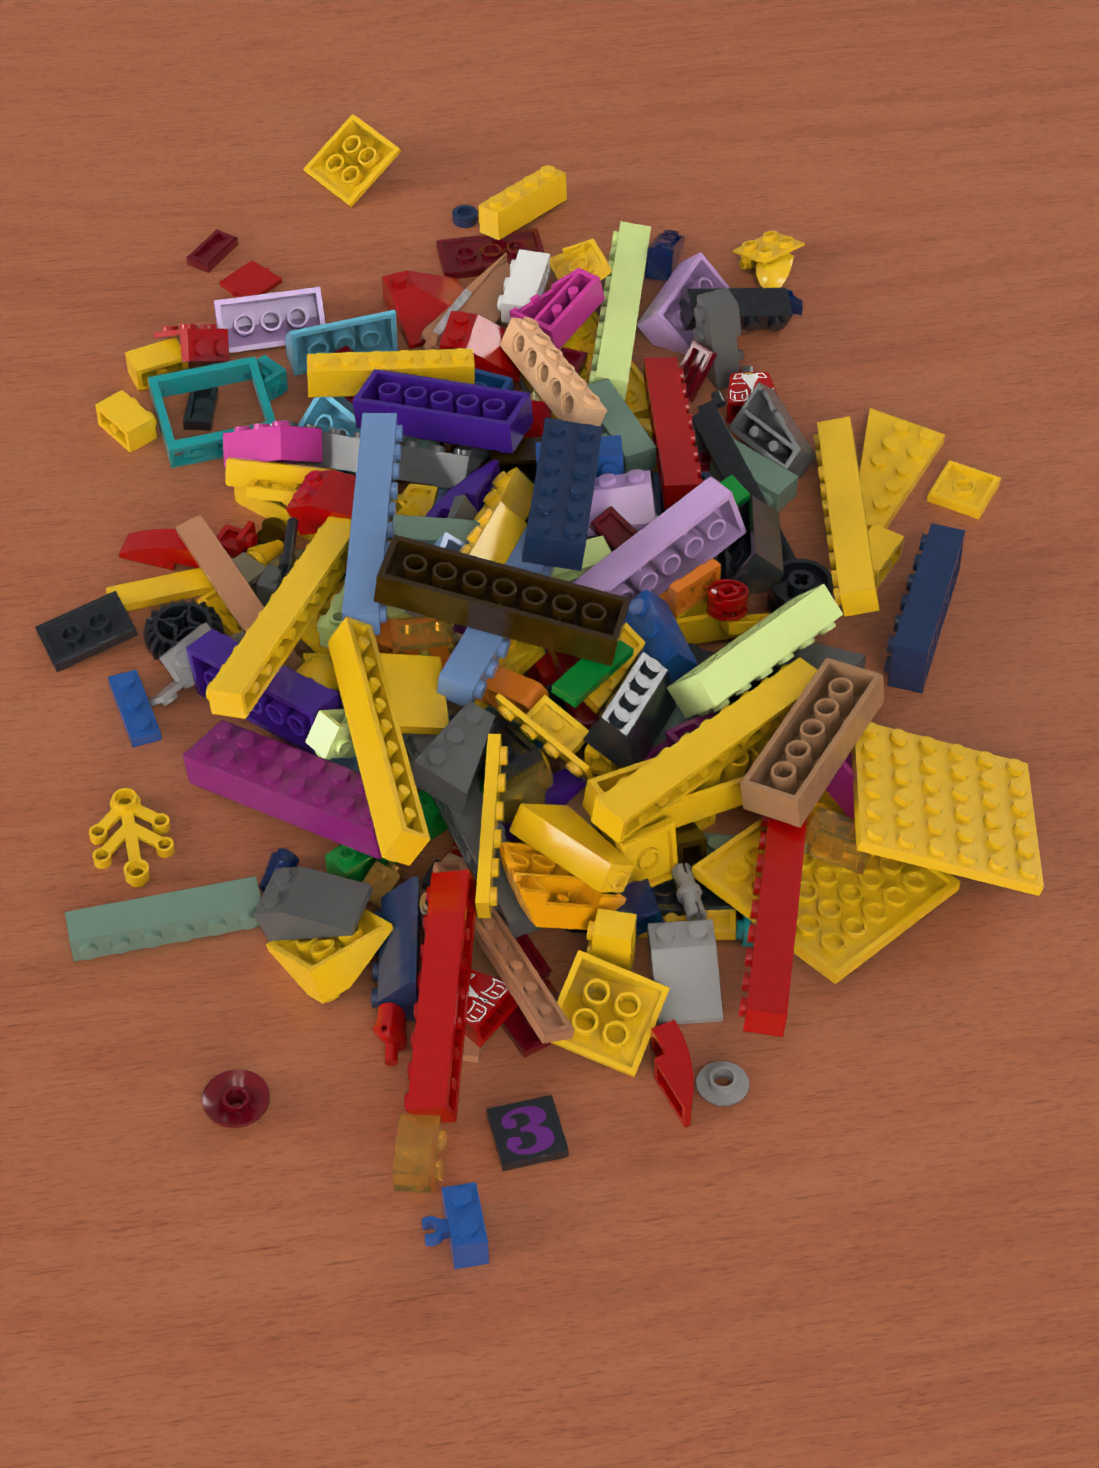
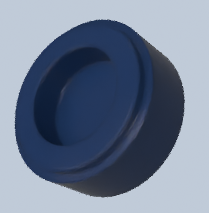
[452,205,478,228]

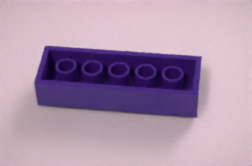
[352,369,533,453]
[186,629,341,757]

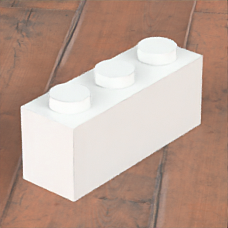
[497,249,551,323]

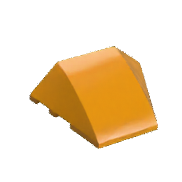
[499,842,627,930]

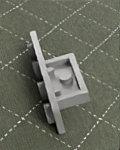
[149,623,245,706]

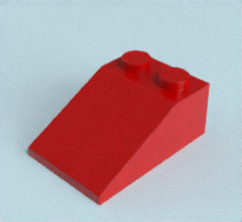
[439,310,522,382]
[285,469,356,535]

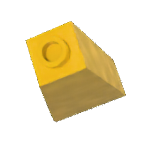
[509,803,635,893]

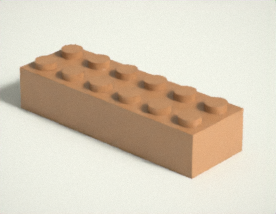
[740,657,884,827]

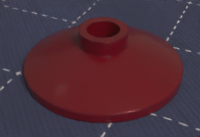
[202,1069,270,1128]

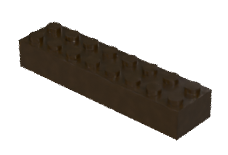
[374,534,631,666]

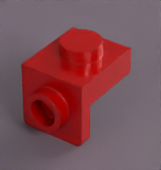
[216,521,258,557]

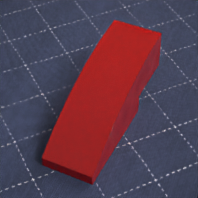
[119,529,200,571]
[650,1019,694,1128]

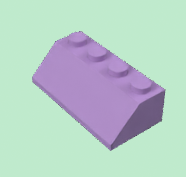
[637,252,730,355]
[213,287,326,353]
[587,469,656,537]

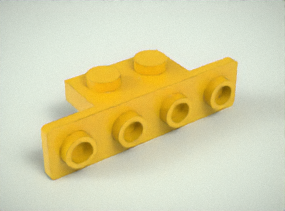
[225,457,337,506]
[495,693,594,780]

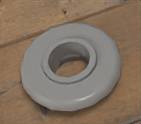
[696,1061,749,1106]

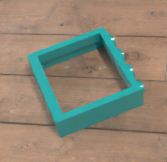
[148,356,276,468]

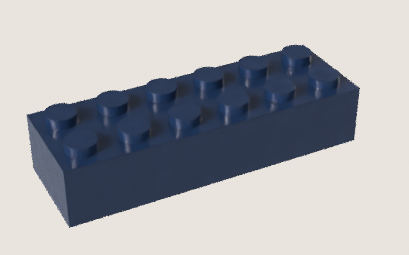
[522,418,603,571]
[884,523,966,694]

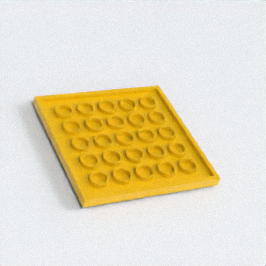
[851,722,1044,896]
[691,790,961,984]

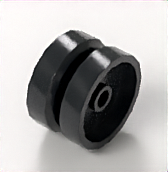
[767,559,833,613]

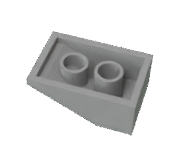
[647,919,723,1026]

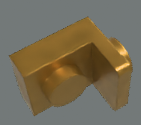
[362,860,407,908]

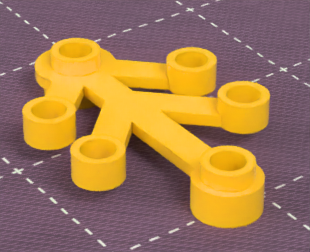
[89,788,175,888]

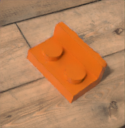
[659,558,721,617]

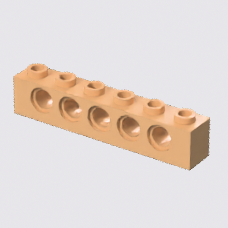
[500,317,607,426]

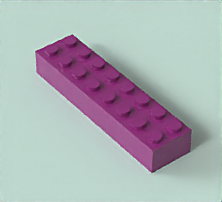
[182,720,382,860]

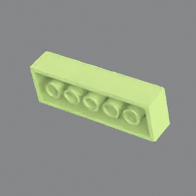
[667,584,843,718]

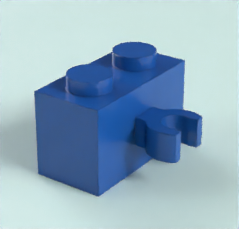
[422,1182,489,1269]

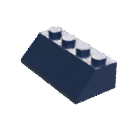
[371,877,421,1021]

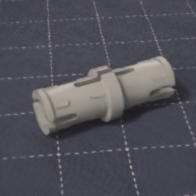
[671,863,707,921]

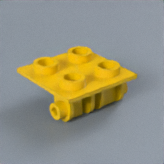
[733,231,805,270]

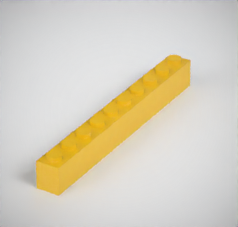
[813,416,880,617]
[206,516,352,719]
[327,616,430,866]
[591,657,818,843]

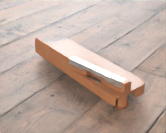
[420,253,510,350]

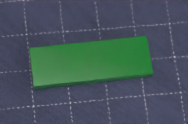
[551,640,634,708]

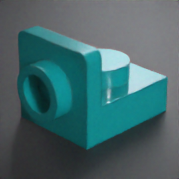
[256,354,288,401]

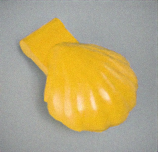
[295,653,340,692]

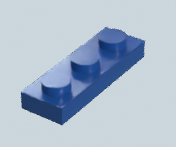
[108,669,162,748]

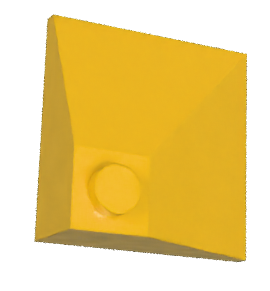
[303,114,401,207]
[266,909,393,1004]
[550,950,670,1077]

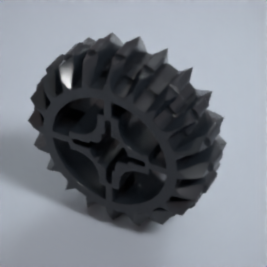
[143,597,224,665]

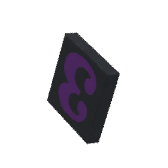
[486,1095,569,1171]

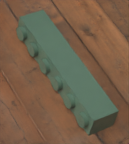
[65,876,261,962]

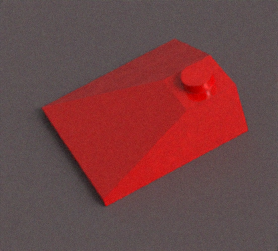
[382,270,464,349]

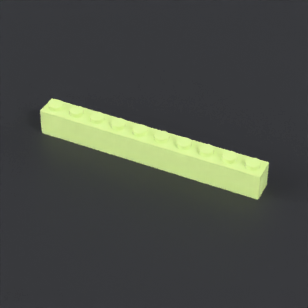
[589,221,651,401]

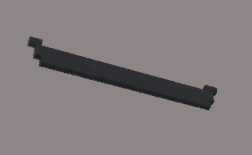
[692,390,797,562]

